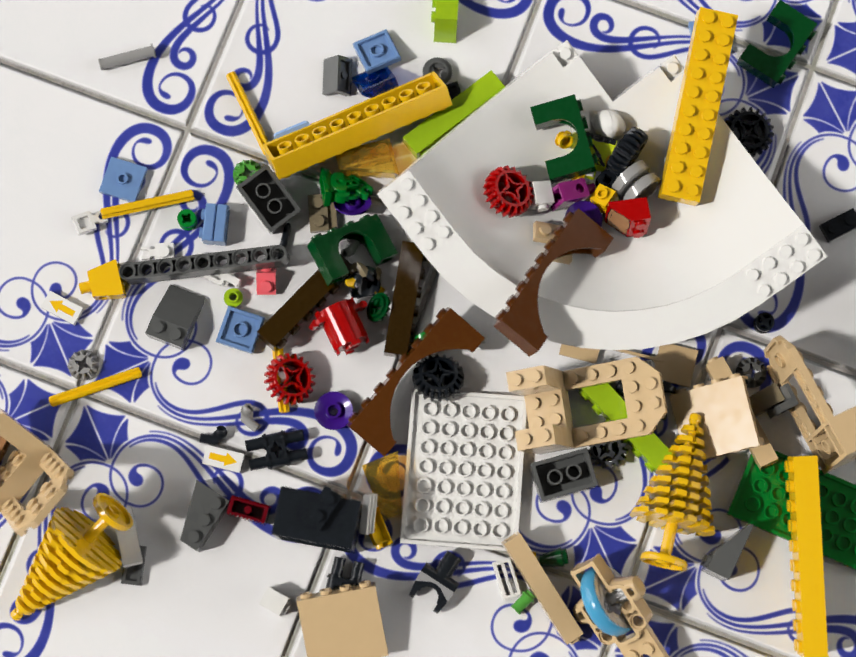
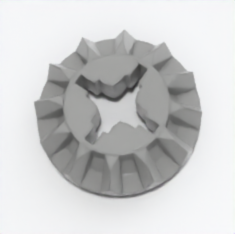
[67,349,99,380]

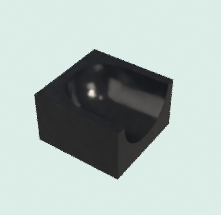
[272,486,362,554]

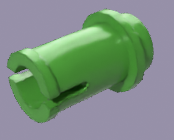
[511,589,536,615]

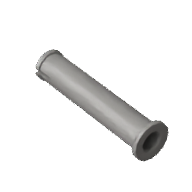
[98,44,156,70]

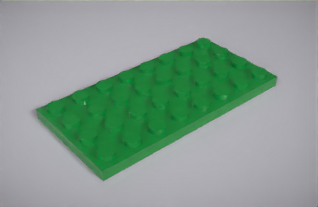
[726,450,856,570]

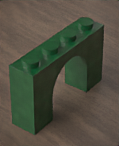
[736,0,817,88]
[530,94,598,184]
[307,214,398,286]

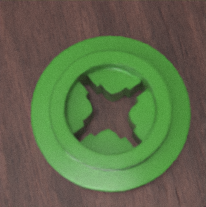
[233,159,261,185]

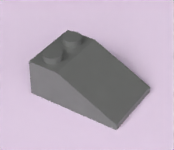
[145,284,206,351]
[700,524,753,581]

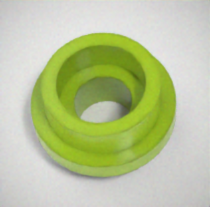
[224,288,243,307]

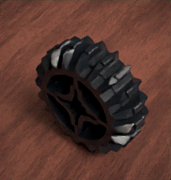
[725,107,774,157]
[606,127,648,177]
[412,353,465,403]

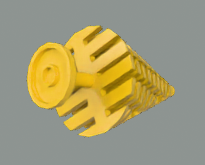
[629,413,715,571]
[10,493,133,621]

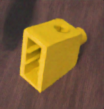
[79,259,127,300]

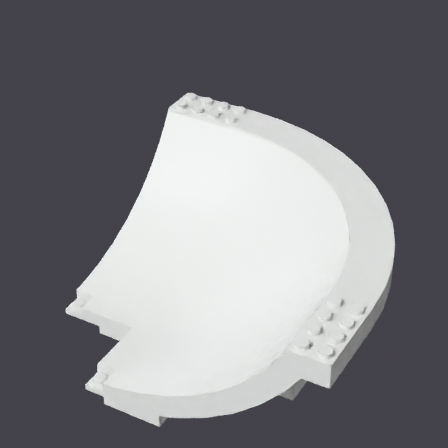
[377,40,828,350]

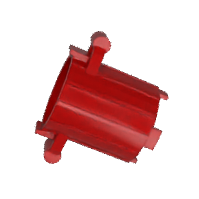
[309,297,370,356]

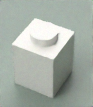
[529,181,555,212]
[259,587,291,616]

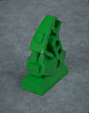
[319,167,374,207]

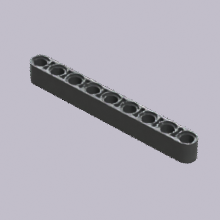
[119,245,290,285]

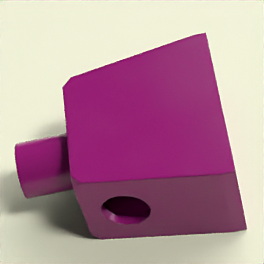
[551,178,596,212]

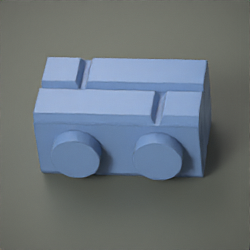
[199,203,230,246]

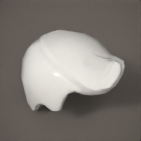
[591,110,626,140]

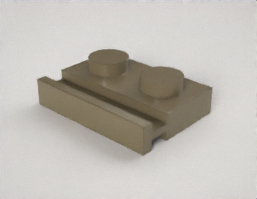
[307,194,338,233]

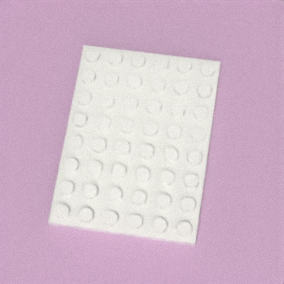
[400,388,527,552]

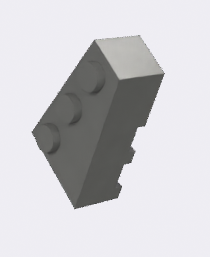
[180,480,230,552]

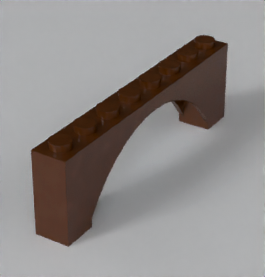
[493,208,613,357]
[347,307,485,457]

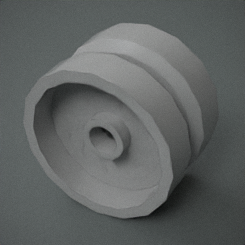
[611,160,661,200]

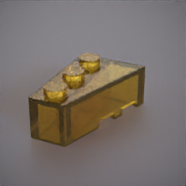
[335,138,399,179]
[362,451,402,522]

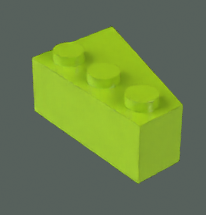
[431,0,459,43]

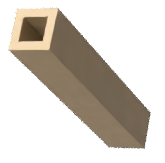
[705,356,779,470]
[501,532,584,645]

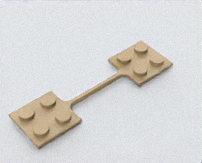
[559,344,698,388]

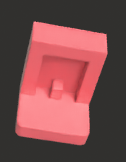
[256,267,277,295]

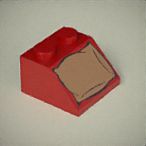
[605,197,651,238]

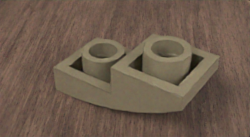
[749,383,785,416]

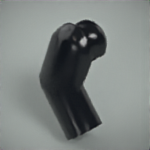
[200,425,227,445]

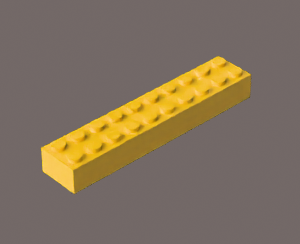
[658,7,738,206]
[262,71,452,180]
[784,456,828,657]

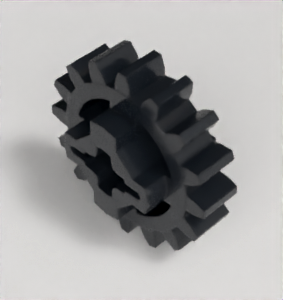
[588,440,629,469]

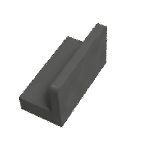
[322,55,352,96]
[767,383,799,419]

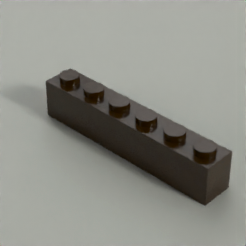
[384,241,427,358]
[257,254,352,351]

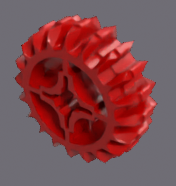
[483,165,534,218]
[264,353,316,405]

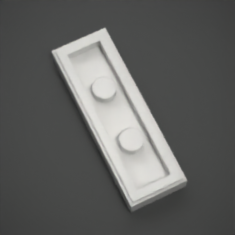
[116,506,143,568]

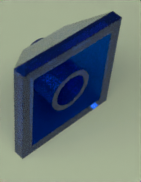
[352,67,399,98]

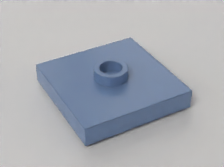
[353,29,401,75]
[99,156,148,202]
[216,306,265,354]

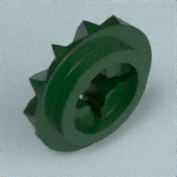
[367,292,391,323]

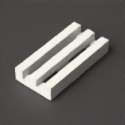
[359,493,378,535]
[492,557,522,601]

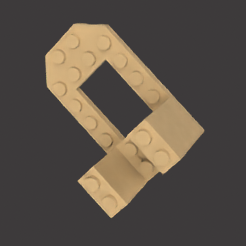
[763,335,856,474]
[506,357,668,455]
[0,408,75,537]

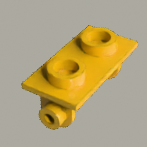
[369,507,393,550]

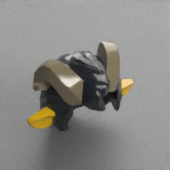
[345,262,385,299]

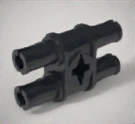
[245,429,308,471]
[326,556,365,590]

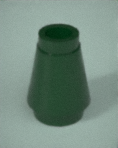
[539,547,569,567]

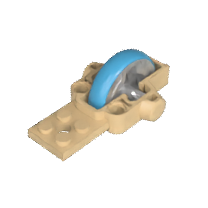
[570,553,669,657]

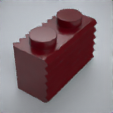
[227,495,271,526]

